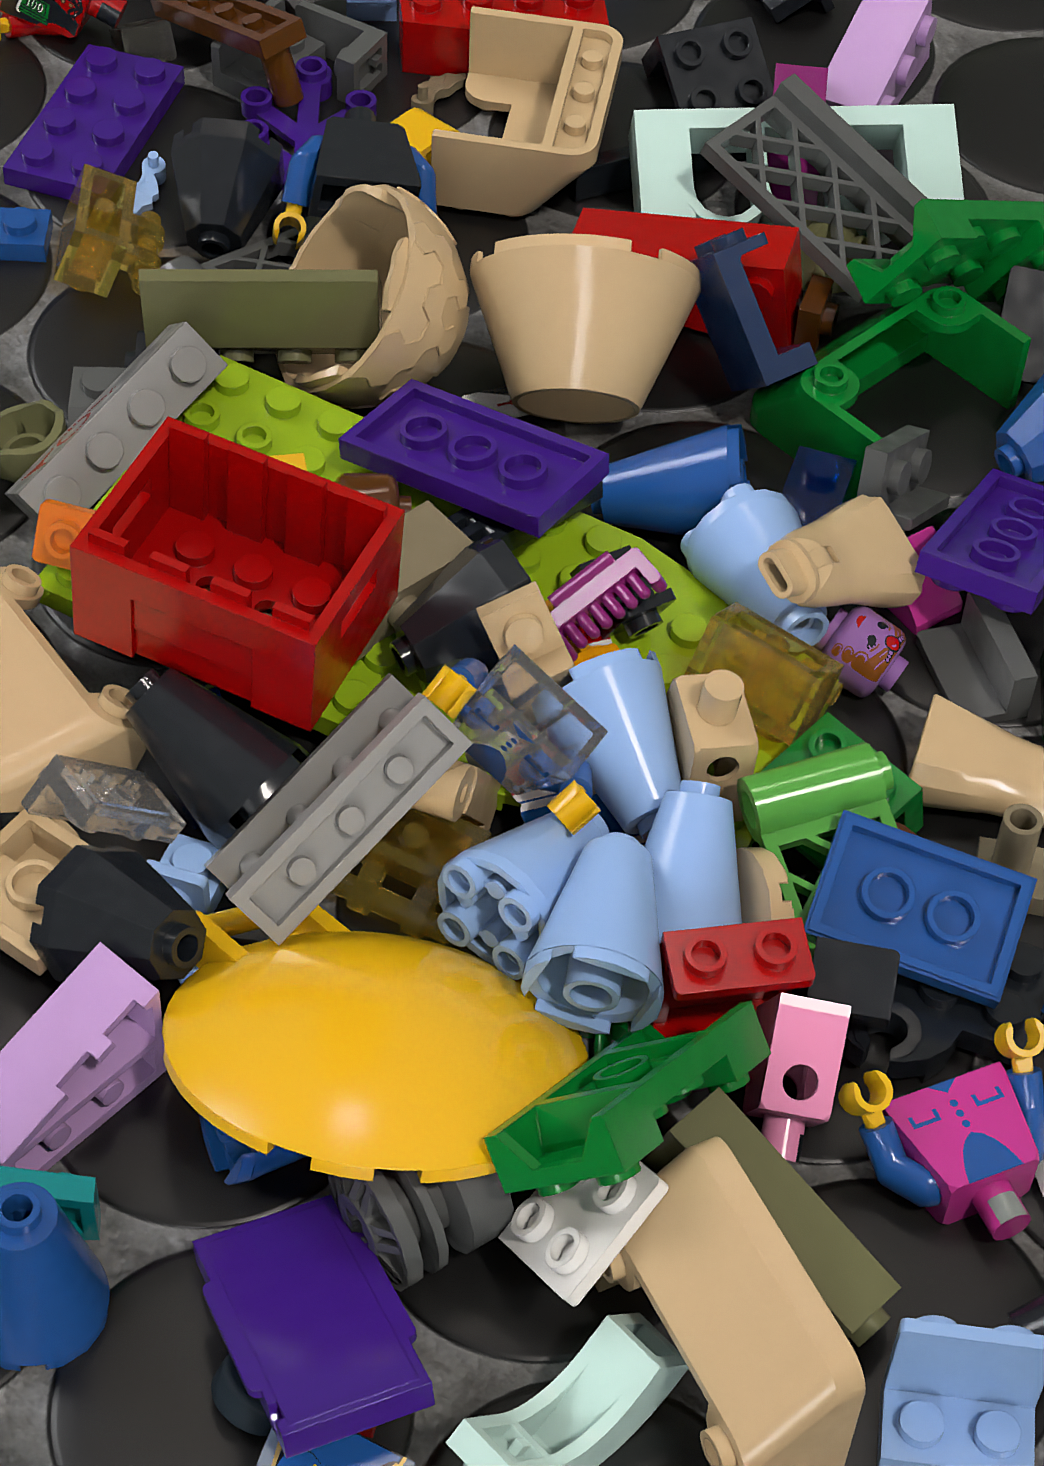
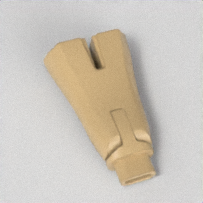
[758,495,925,608]
[909,694,1044,828]

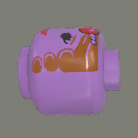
[813,606,909,698]

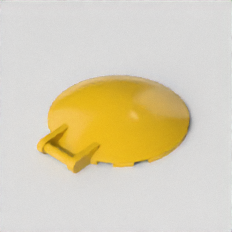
[162,905,589,1183]

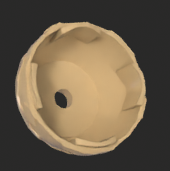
[276,184,470,409]

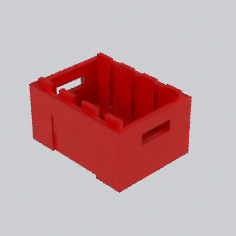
[70,416,405,732]

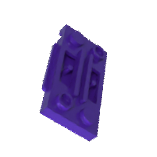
[192,1195,435,1459]

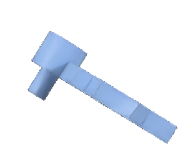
[109,151,166,222]

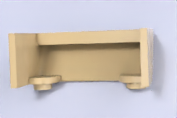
[594,1136,866,1466]

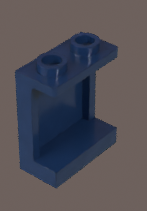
[690,228,818,392]

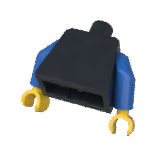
[272,106,437,249]

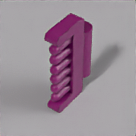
[547,547,667,662]

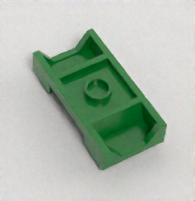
[846,199,1044,307]
[483,1001,771,1197]

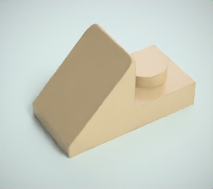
[476,581,575,720]

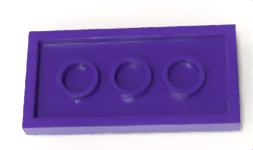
[3,44,185,208]
[338,379,609,538]
[915,468,1044,615]

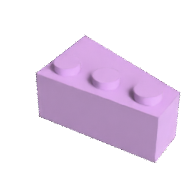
[826,0,937,106]
[0,942,167,1171]

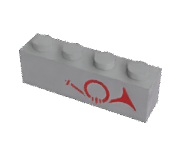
[5,321,228,525]

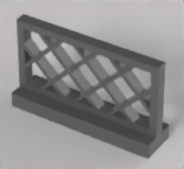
[700,73,928,304]

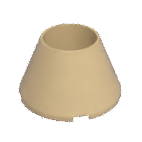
[470,233,702,424]

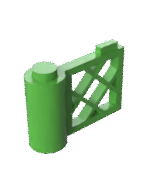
[737,742,898,959]

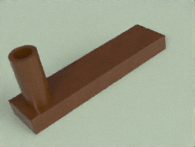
[150,0,307,107]

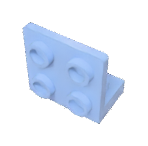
[877,1315,1044,1466]

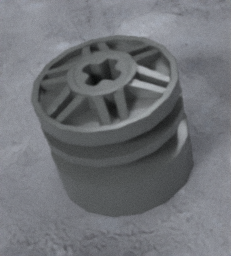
[327,1169,514,1292]

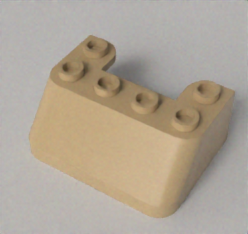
[431,6,623,217]

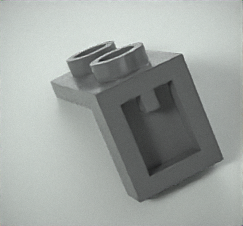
[295,0,387,103]

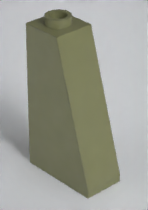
[642,1087,902,1347]

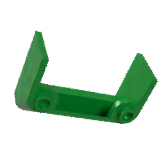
[750,286,1031,500]

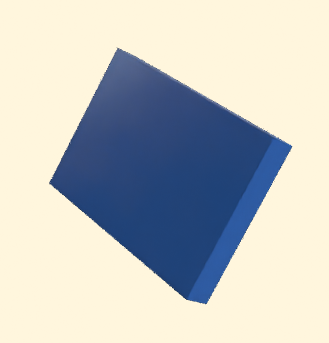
[804,810,1037,1009]

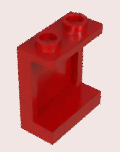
[650,917,816,1038]

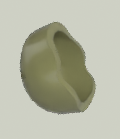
[0,399,68,483]

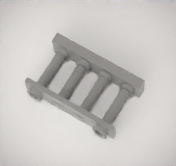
[204,673,473,945]

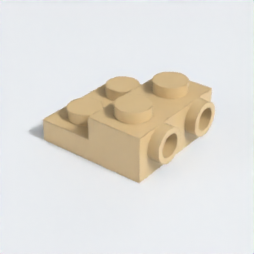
[0,805,89,976]

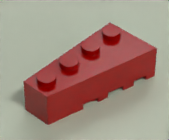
[399,0,609,76]
[572,208,803,348]

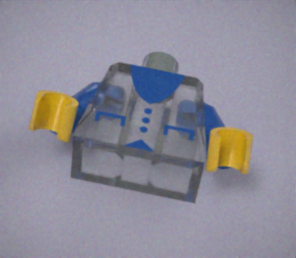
[422,644,608,836]

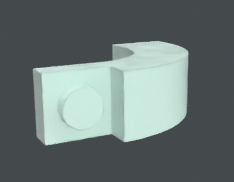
[446,1313,689,1466]

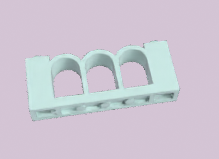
[628,104,964,245]

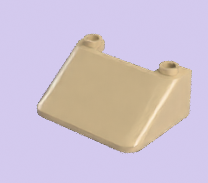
[0,564,147,813]

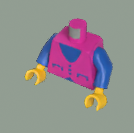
[838,1018,1044,1240]

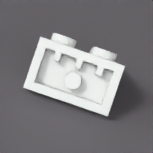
[498,1161,669,1306]

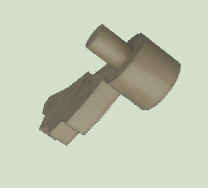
[411,72,468,116]

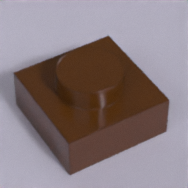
[794,274,840,353]

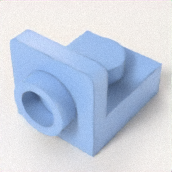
[147,833,227,915]

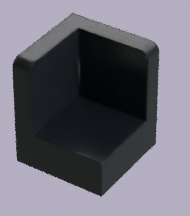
[806,936,900,1029]

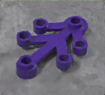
[241,56,377,192]

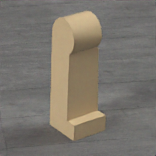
[412,761,502,844]

